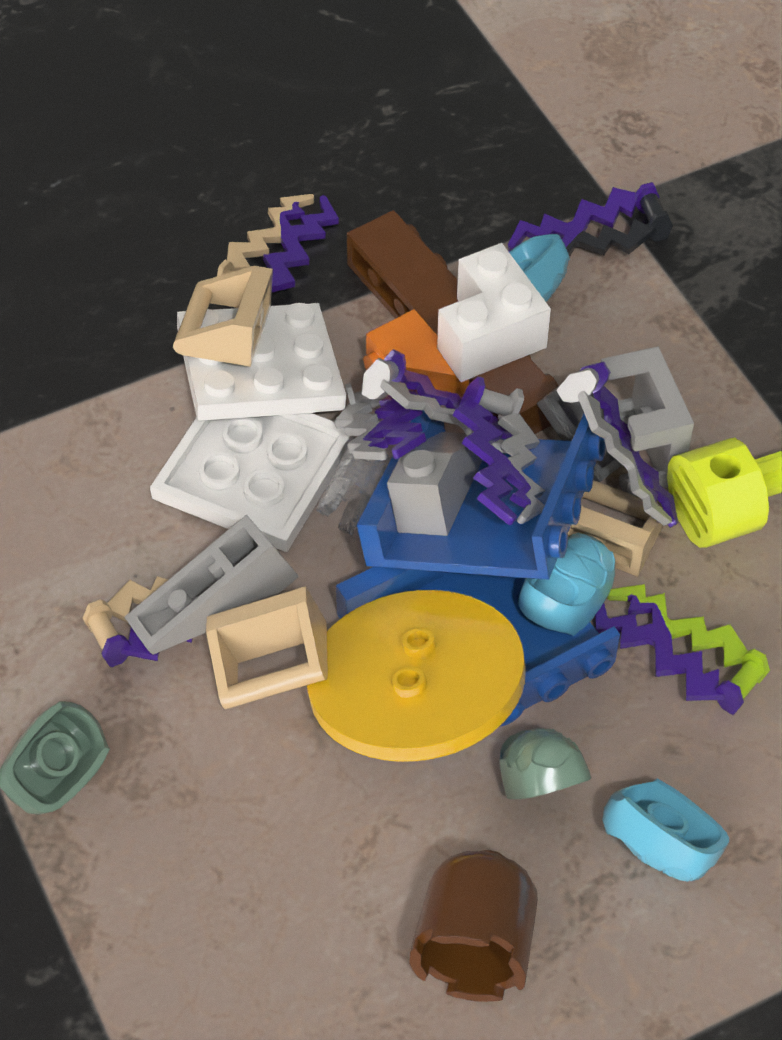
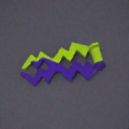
[595,584,770,715]

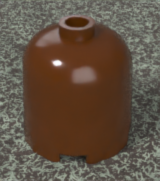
[409,850,538,1002]

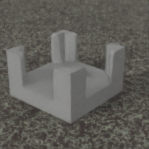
[601,346,694,495]

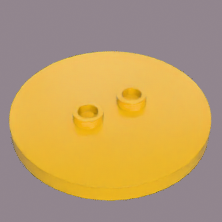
[307,590,526,761]

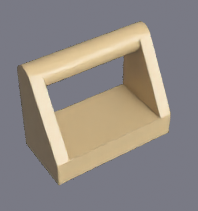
[173,266,273,367]
[568,480,663,577]
[206,586,328,709]

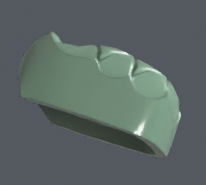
[0,701,110,815]
[499,728,592,799]

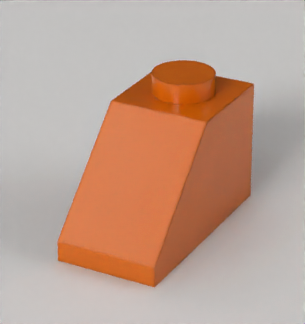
[363,309,469,399]

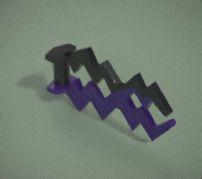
[508,182,673,257]

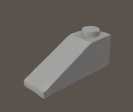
[387,432,482,536]
[124,514,299,655]

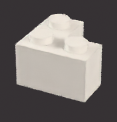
[437,243,551,382]

